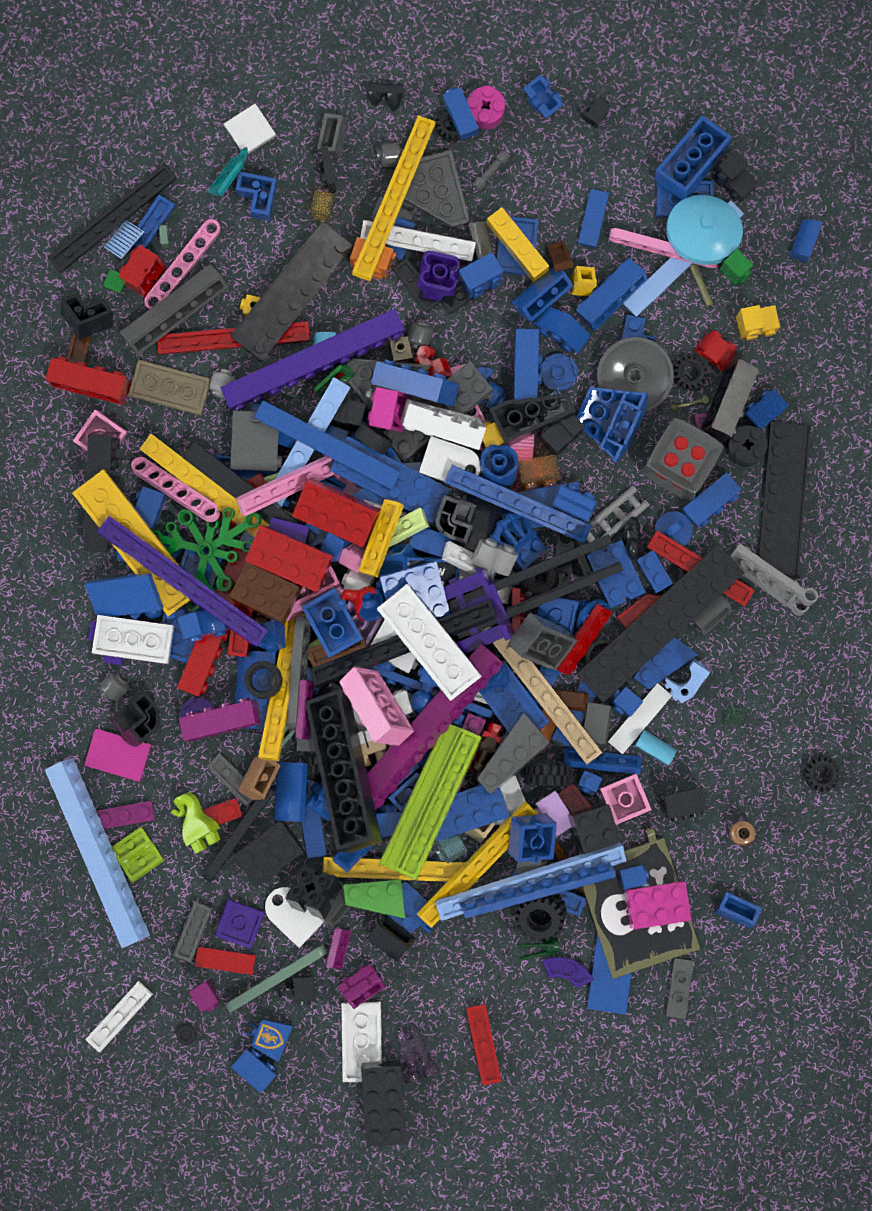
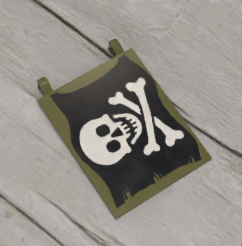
[579,828,700,979]

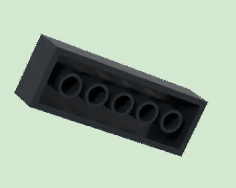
[84,431,120,552]

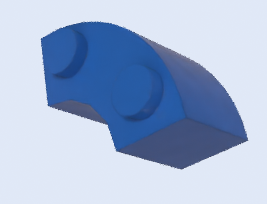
[178,611,231,643]

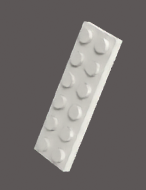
[377,584,482,701]

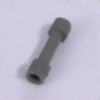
[472,150,509,192]

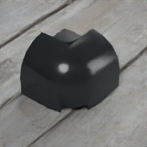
[434,493,476,544]
[110,691,160,747]

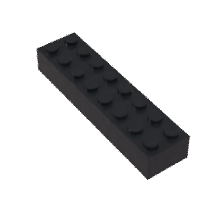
[305,689,382,854]

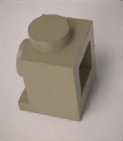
[390,334,413,363]

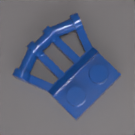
[489,512,547,571]

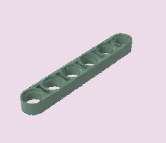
[225,945,328,1013]

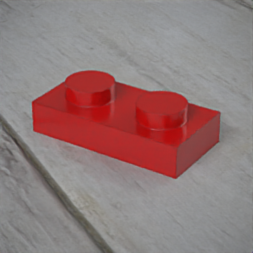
[202,798,243,825]

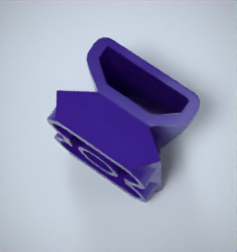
[417,250,460,301]

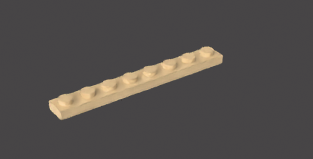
[492,638,602,764]

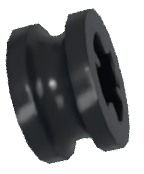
[274,979,293,997]

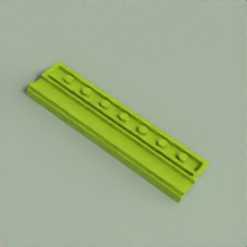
[379,724,482,881]

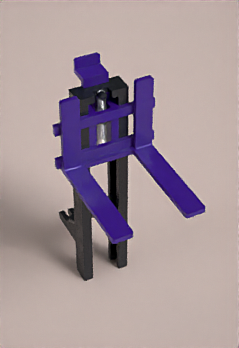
[443,534,624,654]

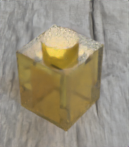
[311,191,334,222]

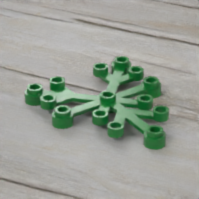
[152,508,262,611]

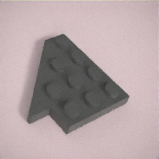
[386,150,470,228]
[347,359,431,410]

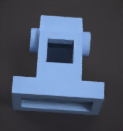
[664,658,710,704]

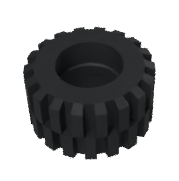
[515,894,567,941]

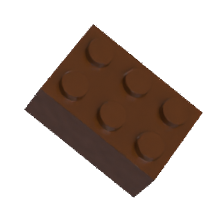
[229,562,301,625]

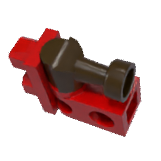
[469,722,503,774]

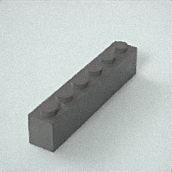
[119,264,228,356]

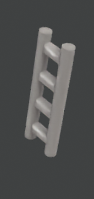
[587,485,650,554]

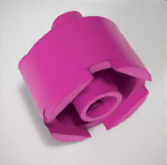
[467,86,505,130]

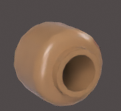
[729,821,756,846]

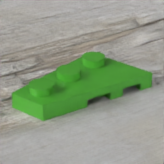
[342,880,405,919]

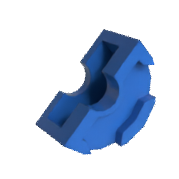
[523,74,563,118]

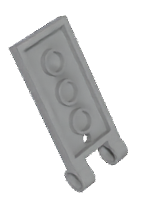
[730,544,818,616]

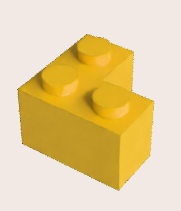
[736,305,780,340]

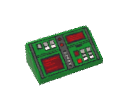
[314,364,355,396]

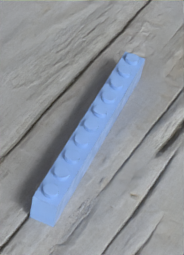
[45,758,150,948]

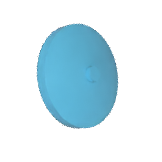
[666,195,743,265]

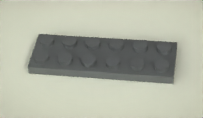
[383,361,494,463]

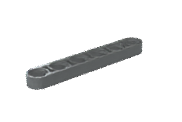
[287,616,311,730]

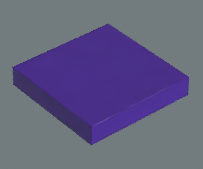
[214,899,265,949]

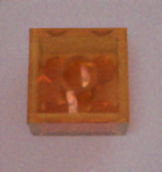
[518,454,560,491]

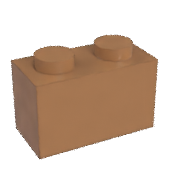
[238,757,281,800]

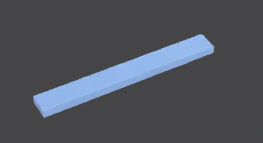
[623,201,744,316]

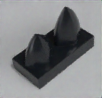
[366,82,404,112]

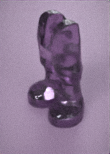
[397,1023,440,1084]

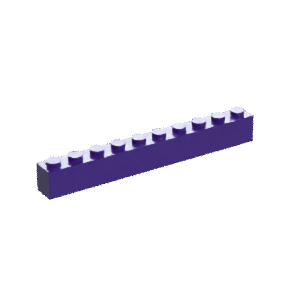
[220,309,405,411]

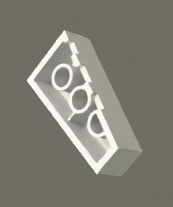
[400,399,486,450]

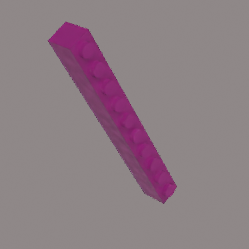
[367,644,503,810]

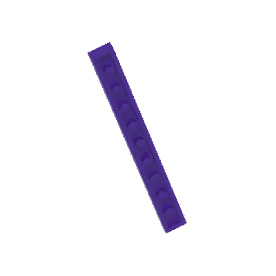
[97,516,268,647]

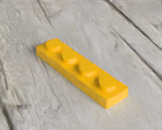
[358,499,404,578]

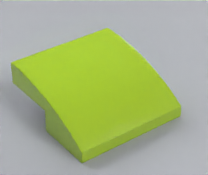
[112,827,165,883]

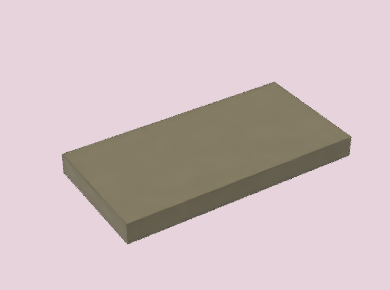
[128,360,211,416]

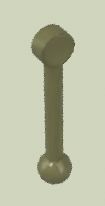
[670,396,709,411]

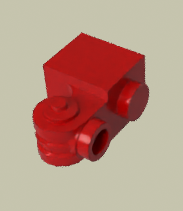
[414,346,453,380]

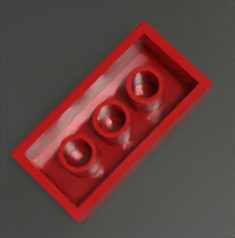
[45,357,131,406]
[292,478,381,547]
[245,525,334,592]

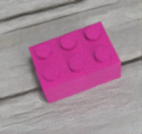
[625,881,692,929]

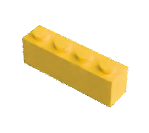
[487,208,549,283]

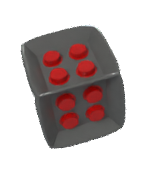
[641,417,724,501]

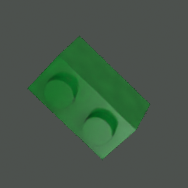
[719,249,753,286]

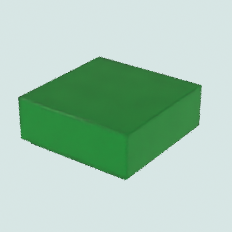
[103,269,125,295]

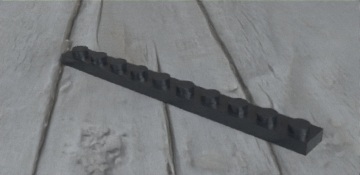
[310,599,497,688]

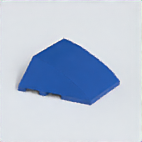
[577,387,648,463]

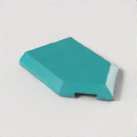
[208,147,248,196]

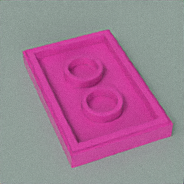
[84,729,151,782]

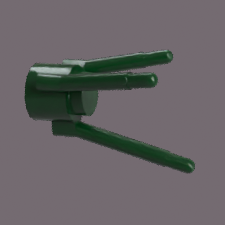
[516,931,559,961]

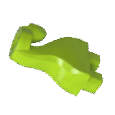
[171,792,221,854]

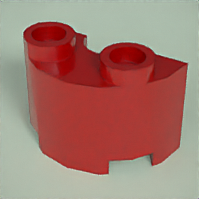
[694,330,737,373]

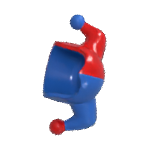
[338,586,386,621]

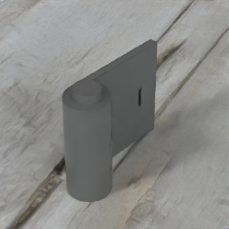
[231,411,282,471]

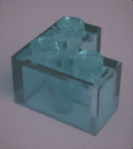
[435,835,468,864]

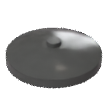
[597,336,674,412]

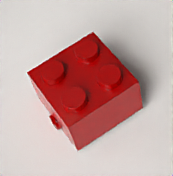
[119,245,166,298]

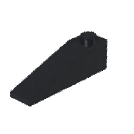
[489,393,576,446]
[464,495,505,553]

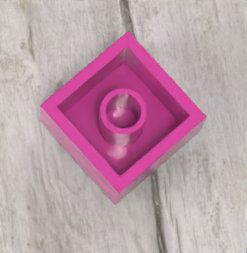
[368,387,410,432]

